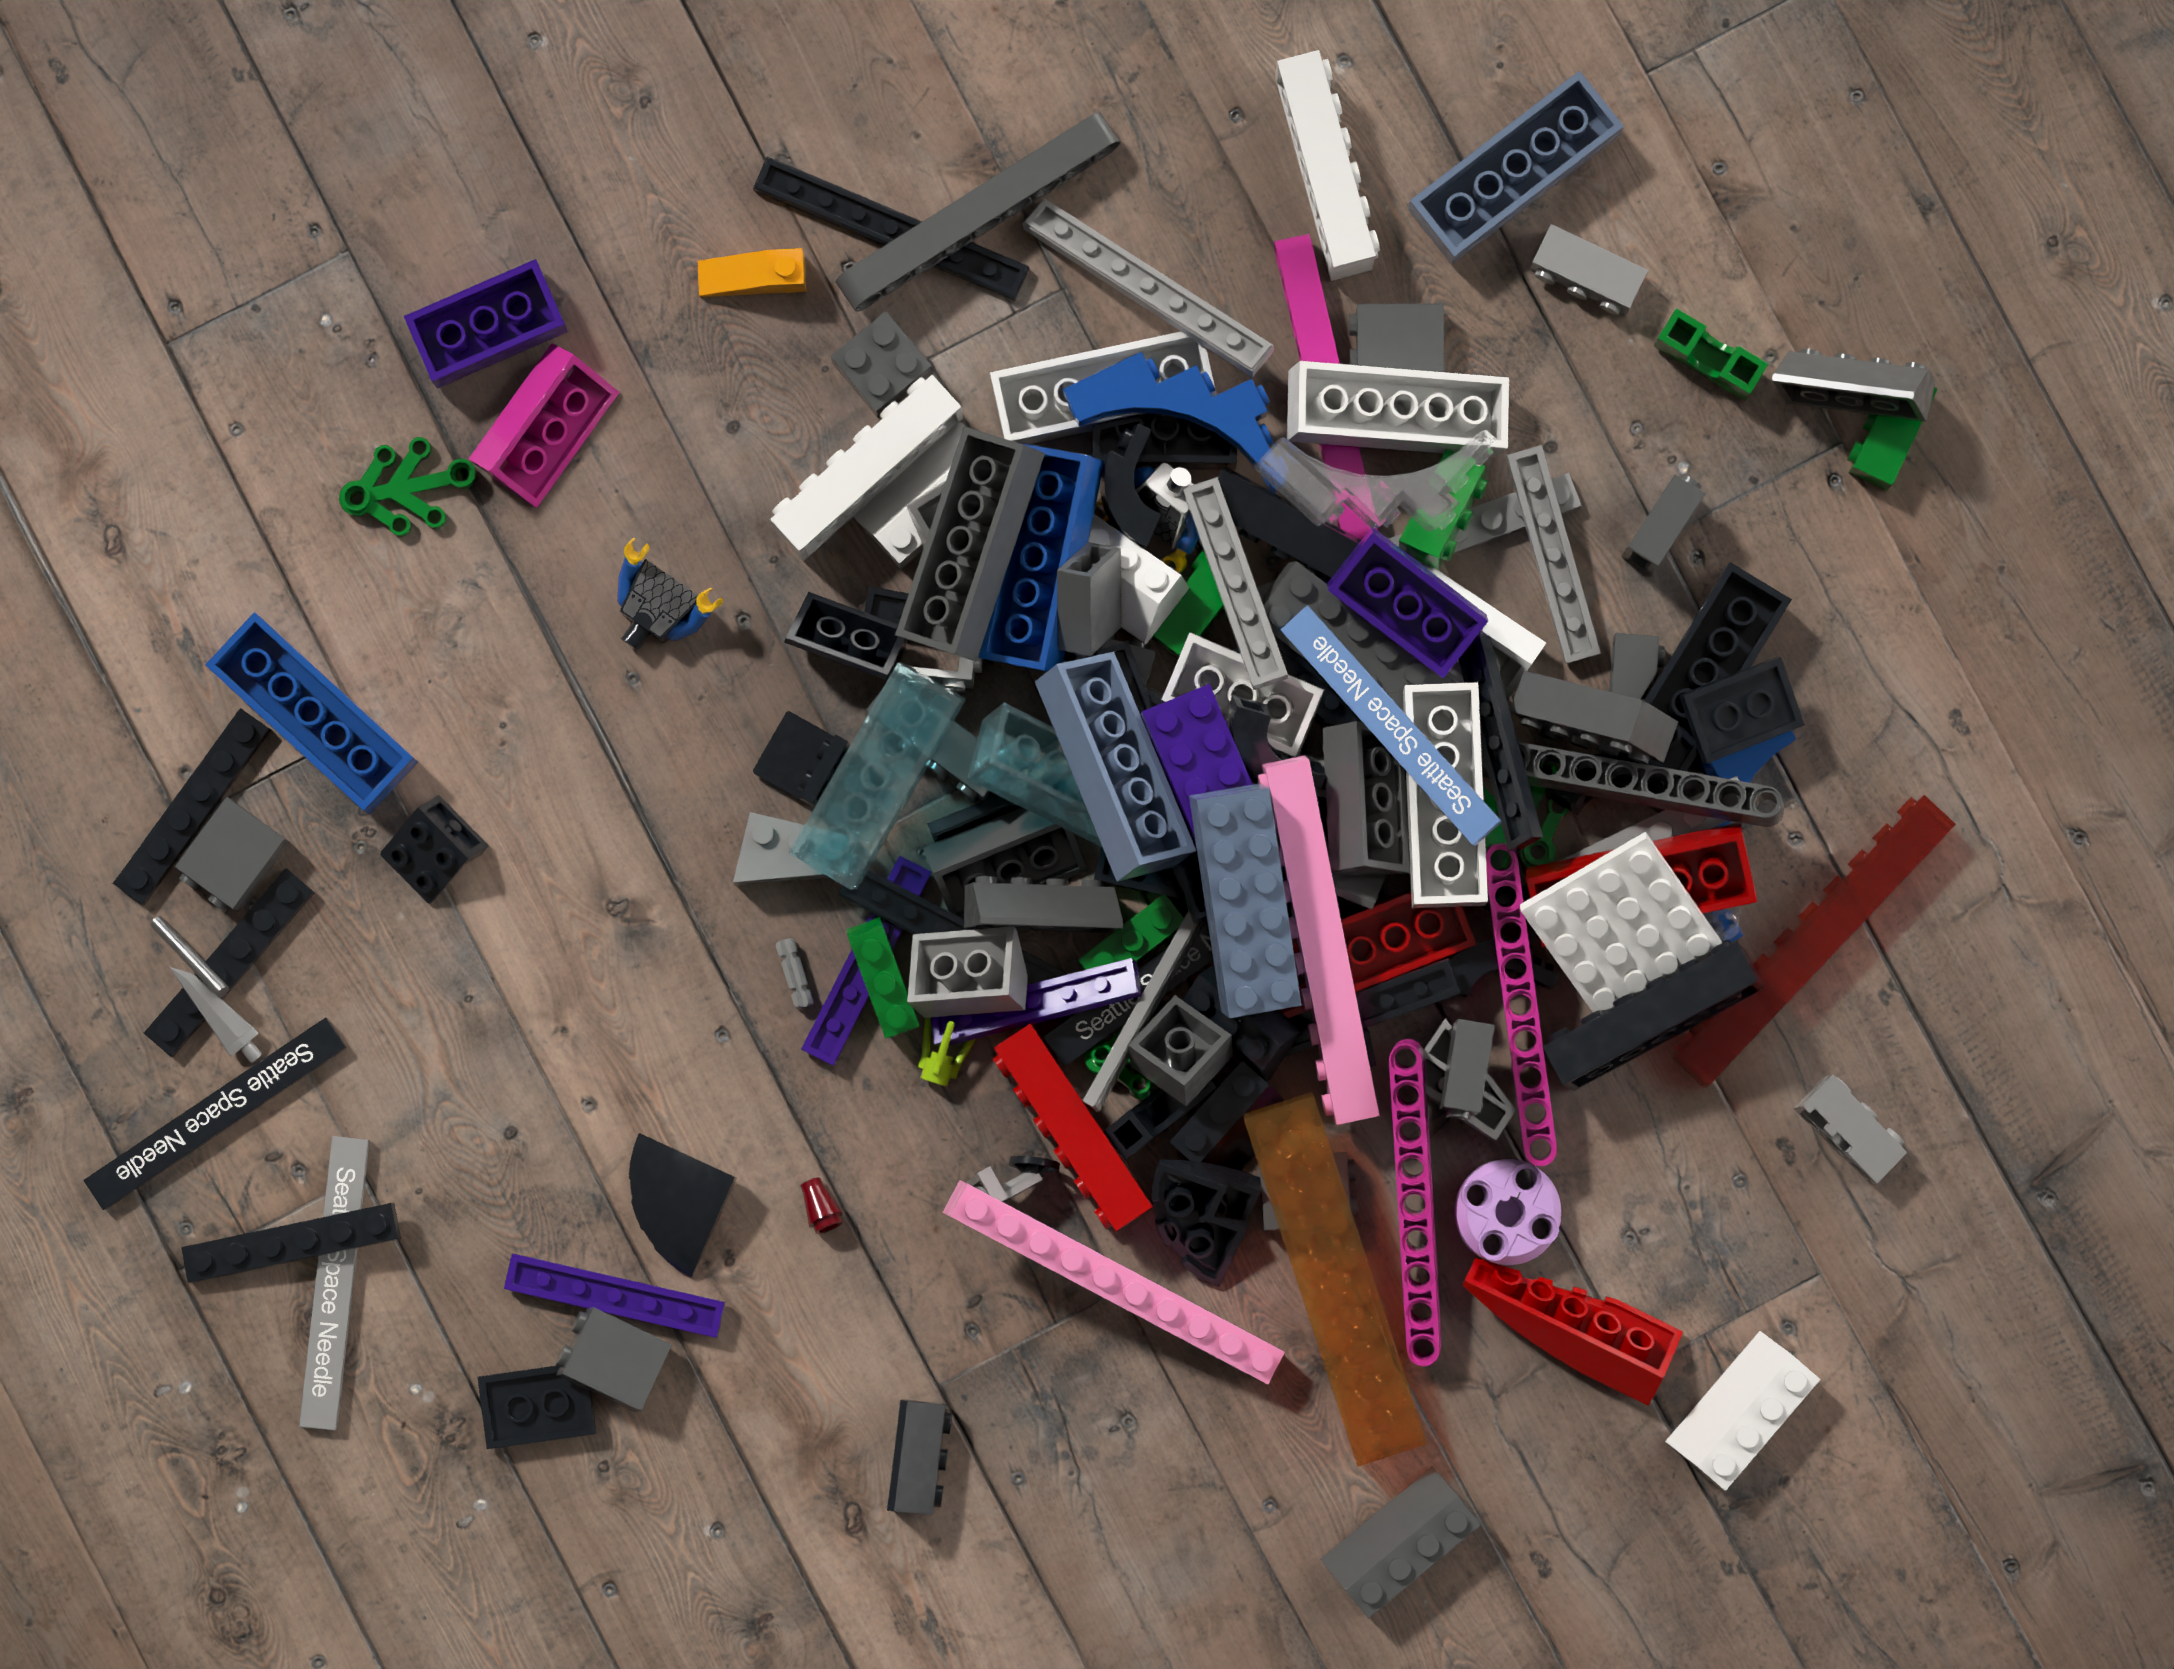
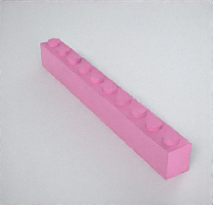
[1258,756,1380,1125]
[942,1180,1285,1384]

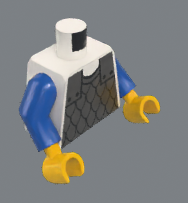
[1095,463,1199,573]

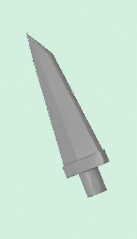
[169,967,262,1063]

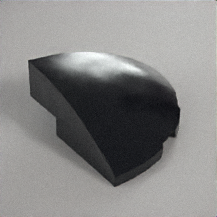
[629,1133,737,1277]
[1152,1160,1261,1287]

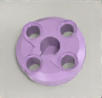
[1454,1159,1561,1265]

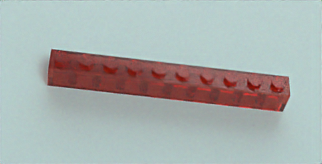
[1672,795,1956,1088]

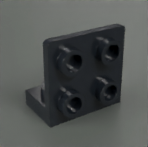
[753,711,850,808]
[380,795,489,904]

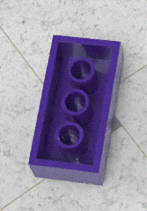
[404,259,568,389]
[1327,527,1488,678]
[1140,684,1253,851]

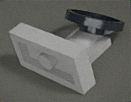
[966,1156,1060,1203]

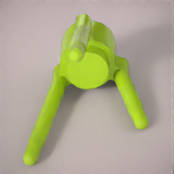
[918,1017,976,1086]

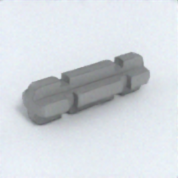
[776,938,813,1009]

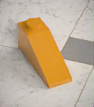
[697,248,806,297]

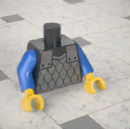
[617,538,723,651]

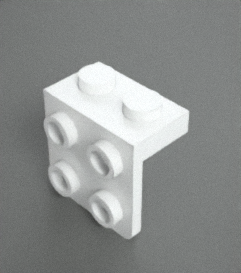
[899,652,983,694]

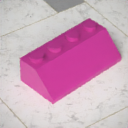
[469,343,620,508]

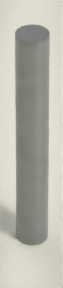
[150,916,229,997]

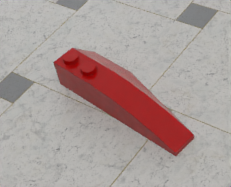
[1462,1258,1683,1406]

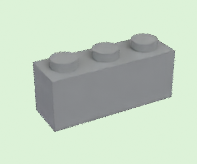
[1530,224,1648,315]

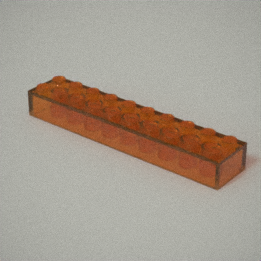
[1243,1092,1427,1467]

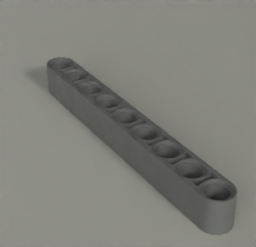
[835,112,1121,312]
[1481,742,1784,827]

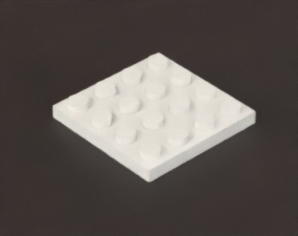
[1520,832,1722,1014]

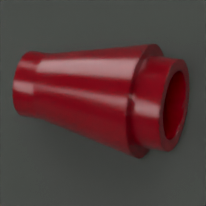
[800,1177,843,1234]

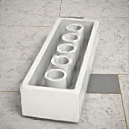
[1275,50,1380,281]
[990,332,1217,444]
[1287,361,1509,457]
[770,375,963,562]
[1403,682,1488,908]

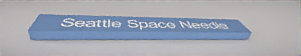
[1281,605,1502,846]

